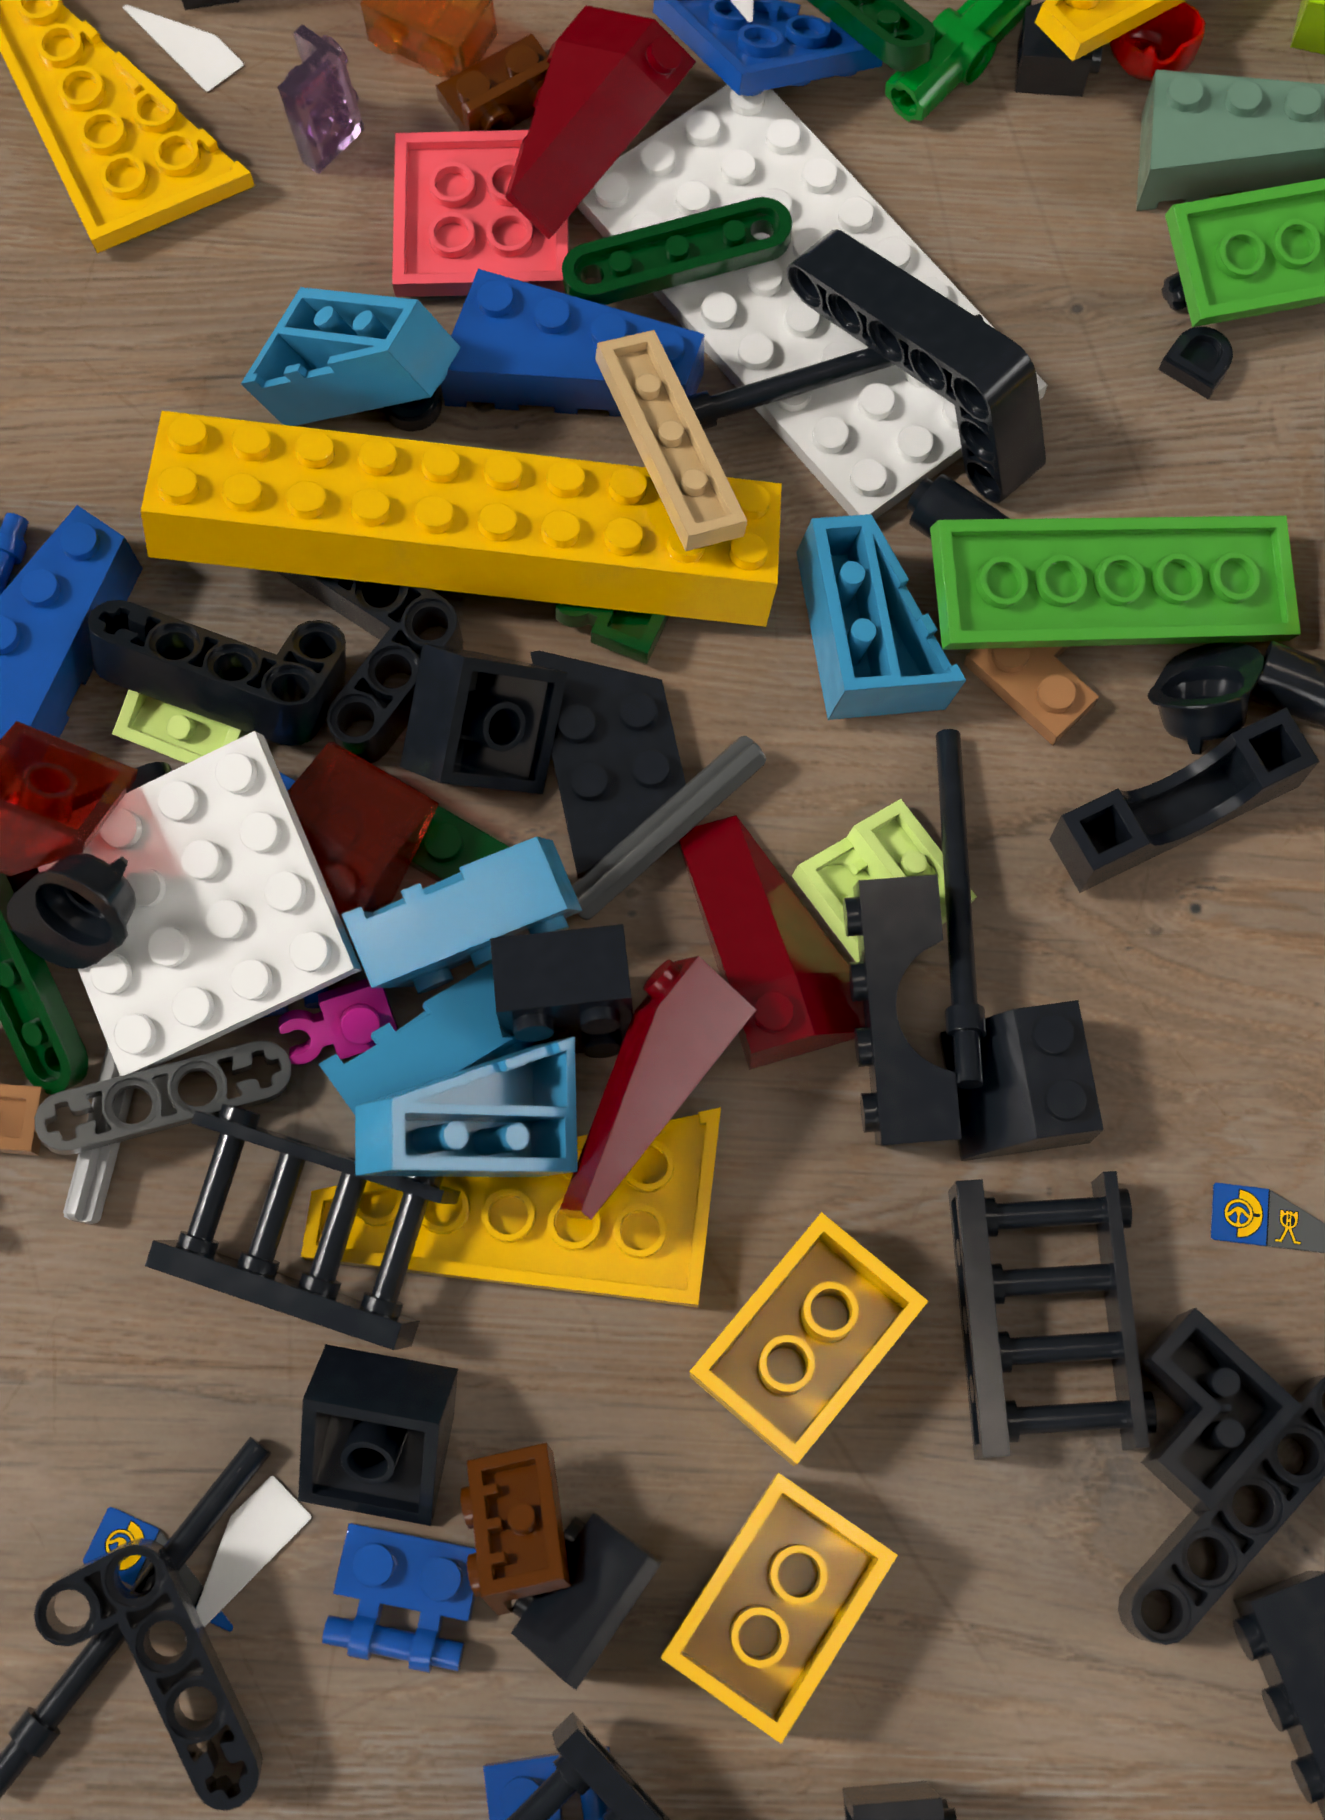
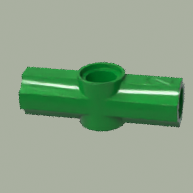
[885,0,1032,122]

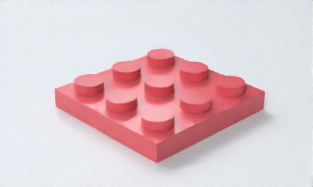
[392,130,569,297]

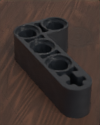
[88,600,346,746]
[34,1538,263,1811]

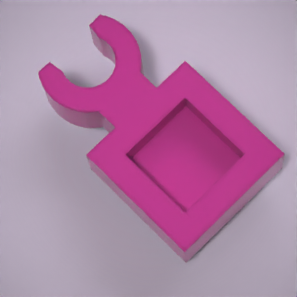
[278,978,399,1065]

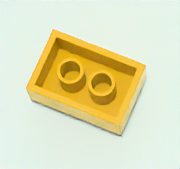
[689,1212,928,1466]
[660,1473,898,1744]

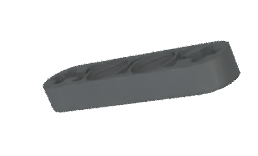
[34,1041,291,1155]

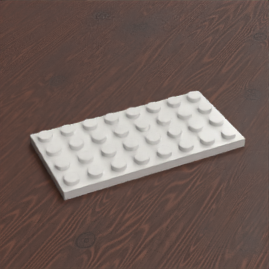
[577,85,1047,519]

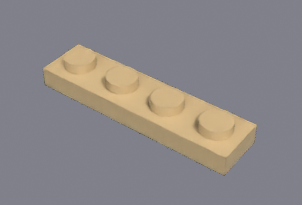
[595,330,747,552]

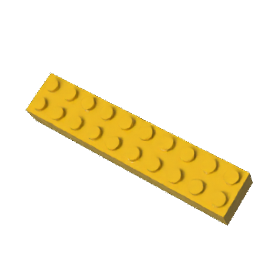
[140,411,782,627]

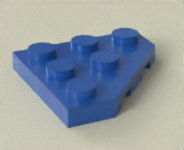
[653,0,883,96]

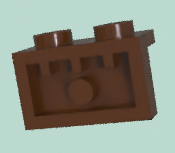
[436,33,549,131]
[460,1442,571,1616]

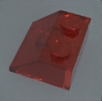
[0,721,138,876]
[287,742,439,916]

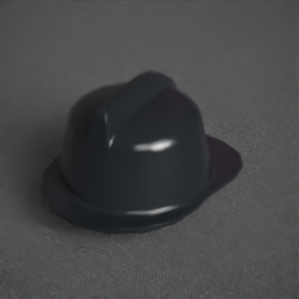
[1147,642,1265,755]
[7,852,136,969]

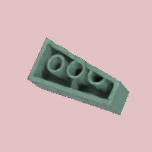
[1136,70,1325,211]

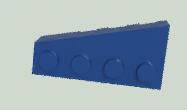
[441,269,705,417]
[0,505,143,786]

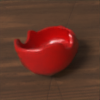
[1110,2,1206,82]

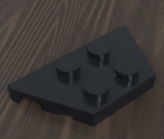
[530,650,686,879]

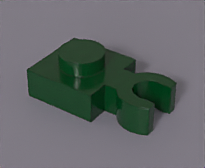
[555,603,669,664]

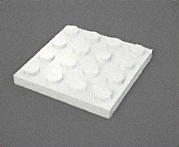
[27,731,362,1076]

